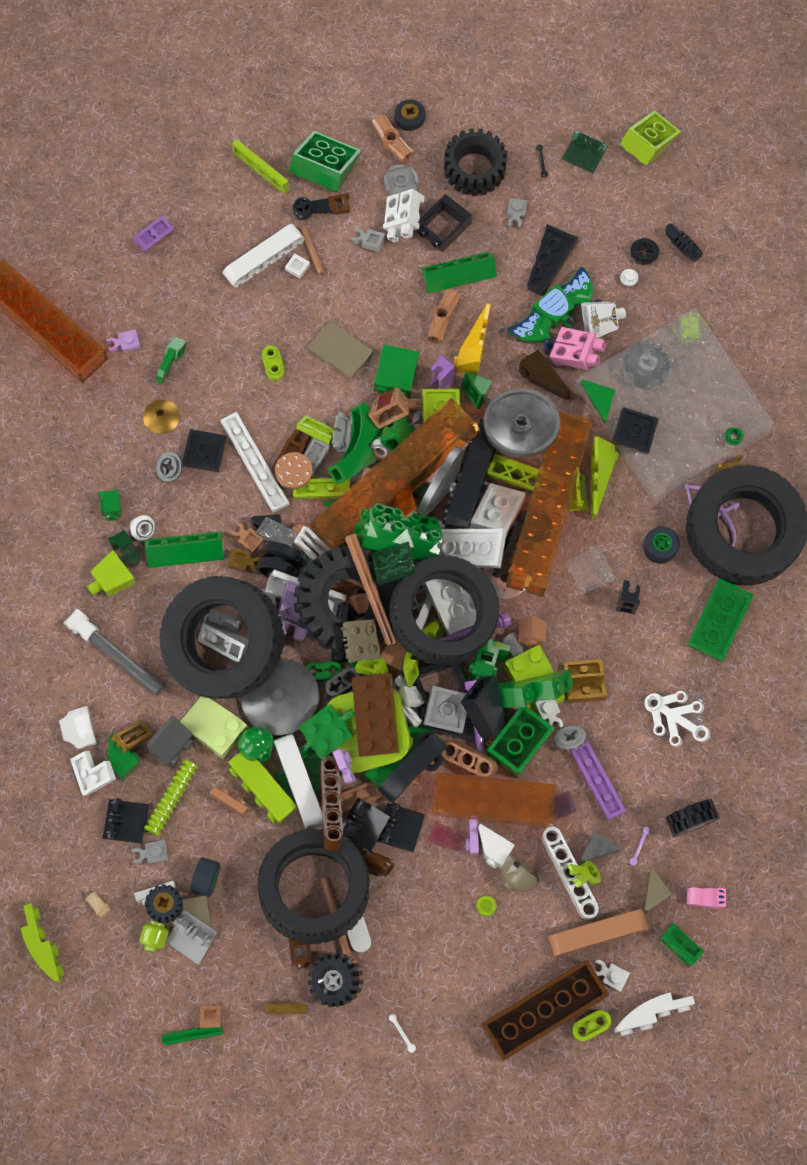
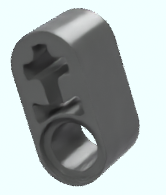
[325,667,359,700]

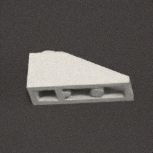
[197,623,249,662]

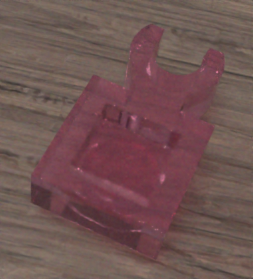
[427,822,465,852]

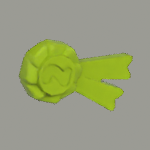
[567,861,601,888]

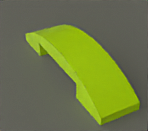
[403,619,445,688]

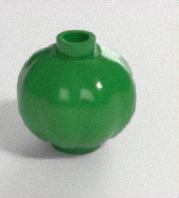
[238,727,275,762]

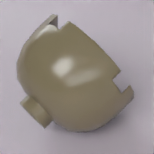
[501,853,542,892]

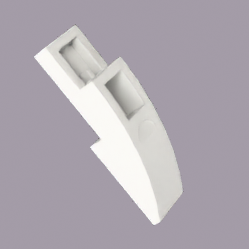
[614,992,695,1036]

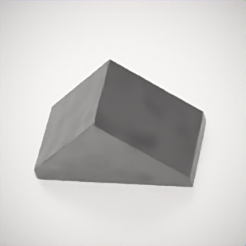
[580,832,621,864]

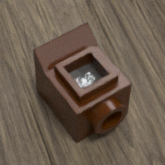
[288,939,313,969]

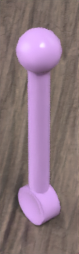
[629,827,651,866]

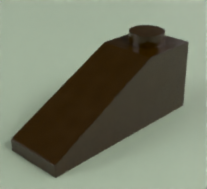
[519,350,571,400]

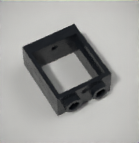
[416,194,472,252]
[412,663,468,708]

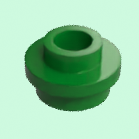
[724,427,743,446]

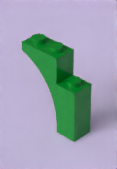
[327,402,382,485]
[498,669,573,707]

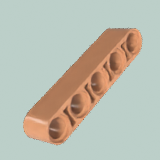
[548,909,649,957]

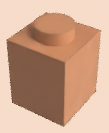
[518,616,546,648]

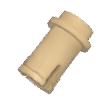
[85,892,111,918]

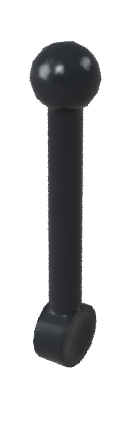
[536,144,548,178]

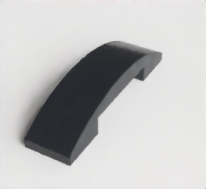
[378,733,448,804]

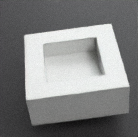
[285,254,310,279]

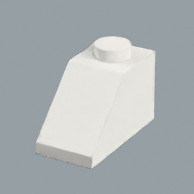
[478,824,515,868]

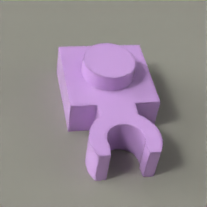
[106,329,141,353]
[333,749,356,784]
[466,819,479,856]

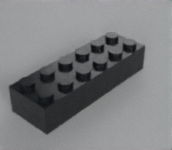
[442,419,496,529]

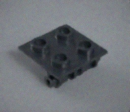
[343,797,390,852]
[102,798,149,844]
[377,803,425,853]

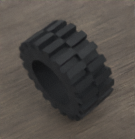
[444,128,507,196]

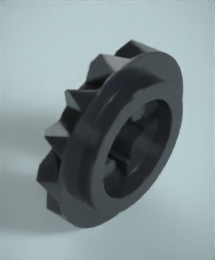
[630,238,659,266]

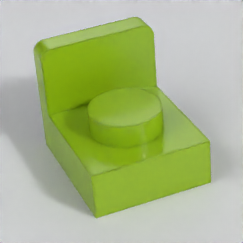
[355,658,388,676]

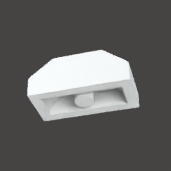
[59,706,97,749]

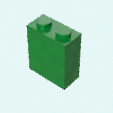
[374,344,419,398]

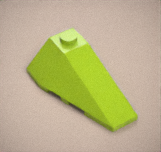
[590,437,618,521]

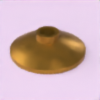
[143,399,180,434]

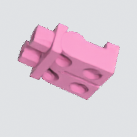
[550,327,606,371]

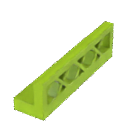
[487,454,566,500]

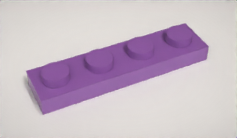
[570,741,626,821]

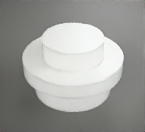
[620,269,639,286]

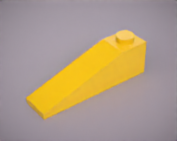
[454,304,490,375]

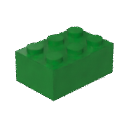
[486,707,555,779]

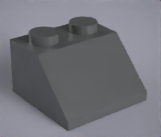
[146,715,194,768]

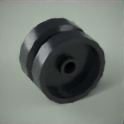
[256,541,304,578]

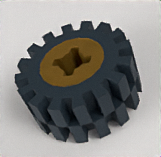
[145,884,183,924]

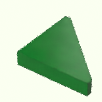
[580,379,615,423]

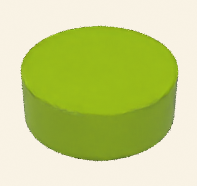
[476,896,497,917]

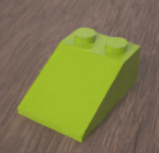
[620,110,681,166]
[504,645,566,715]

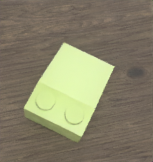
[180,696,248,760]

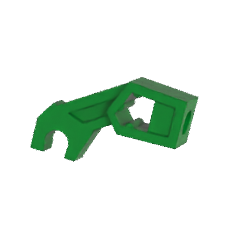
[156,337,186,384]

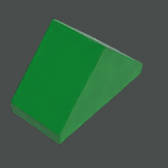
[461,372,493,409]

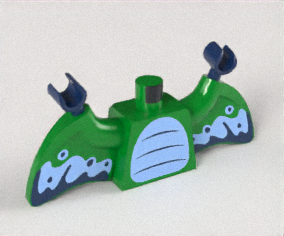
[507,267,602,355]

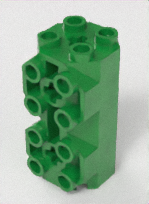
[353,503,443,563]

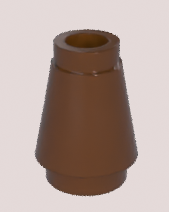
[363,851,394,877]

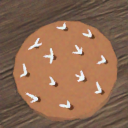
[275,452,313,489]

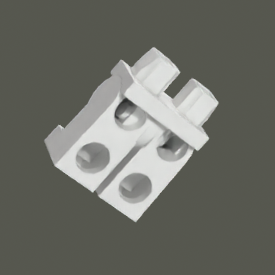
[383,189,425,242]

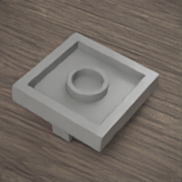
[423,686,467,733]

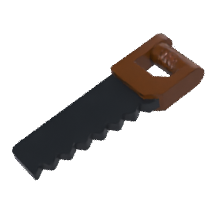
[293,194,350,215]

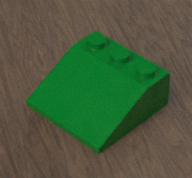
[289,130,361,192]

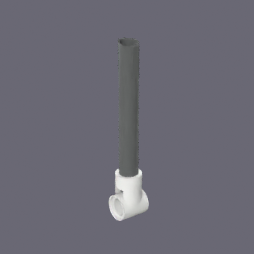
[64,609,164,695]

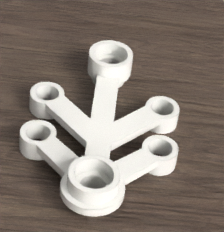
[645,691,710,747]

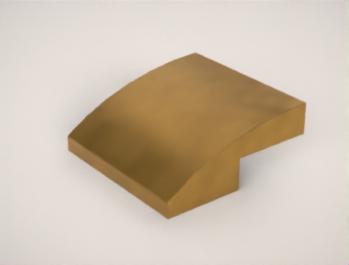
[563,659,607,703]

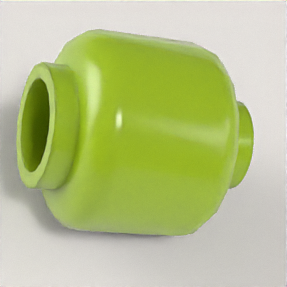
[139,921,169,952]

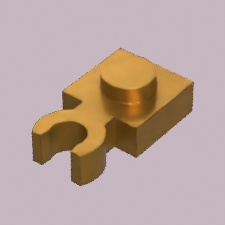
[228,548,260,573]

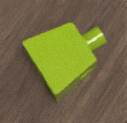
[87,550,136,597]

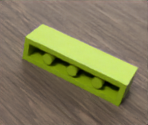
[228,752,298,825]

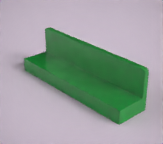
[420,251,497,293]
[145,531,224,568]

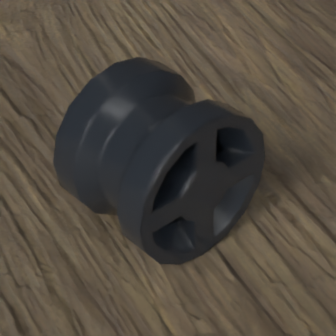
[294,197,313,220]

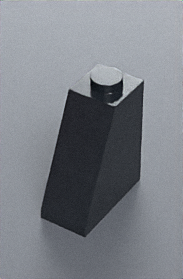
[461,676,506,738]

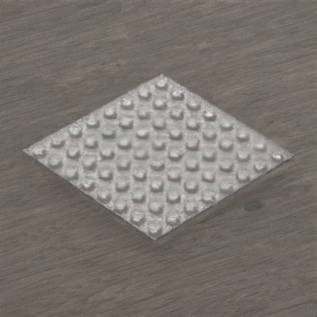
[573,307,778,505]

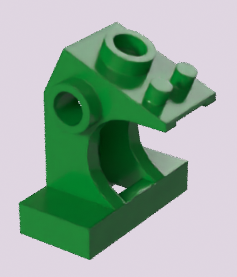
[469,640,511,681]

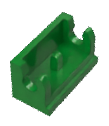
[659,923,705,968]

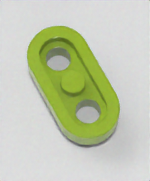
[262,345,284,381]
[572,1010,611,1042]

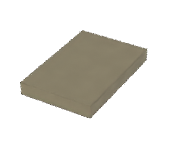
[308,321,373,380]

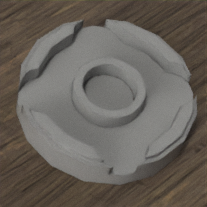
[384,164,419,195]

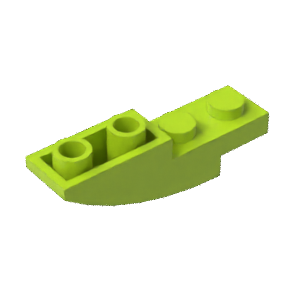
[20,903,64,983]

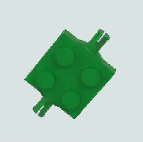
[298,704,355,760]

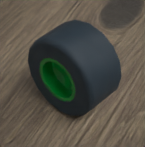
[643,527,679,564]
[190,857,220,897]

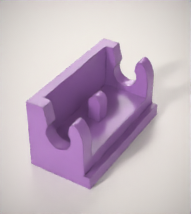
[134,215,174,253]
[431,355,455,389]

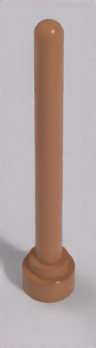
[321,876,359,969]

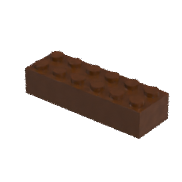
[480,959,609,1062]

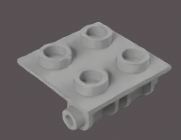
[166,909,217,965]

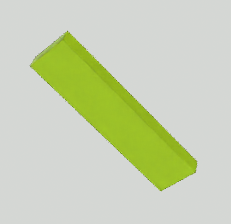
[232,139,289,193]

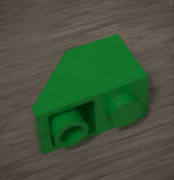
[107,733,141,781]

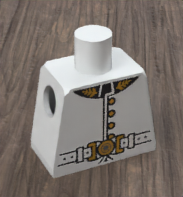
[581,302,626,338]

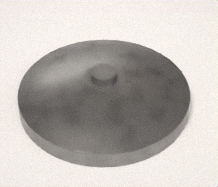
[484,389,560,458]
[418,445,464,516]
[241,659,320,737]

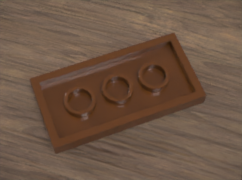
[352,673,399,757]

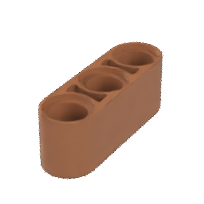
[442,740,498,777]

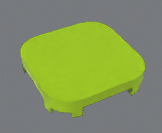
[327,689,413,774]

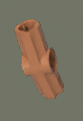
[372,114,414,163]
[427,289,461,344]

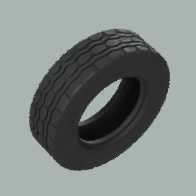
[686,465,807,586]
[159,576,284,699]

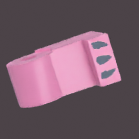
[687,888,726,909]

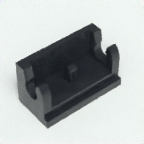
[616,580,640,615]

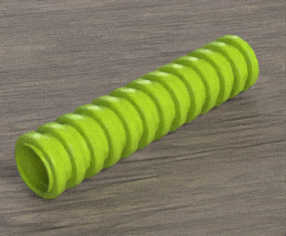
[144,760,199,836]

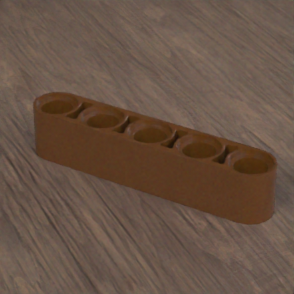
[320,756,343,852]

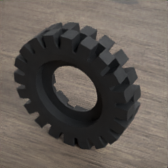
[294,546,399,654]

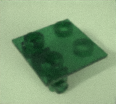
[562,131,608,174]

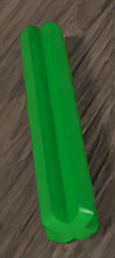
[162,1024,223,1046]

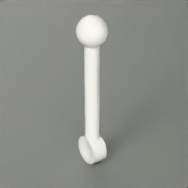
[389,1014,416,1053]

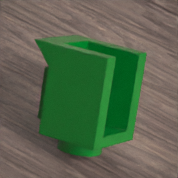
[97,490,122,521]

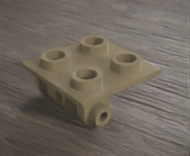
[341,619,380,662]

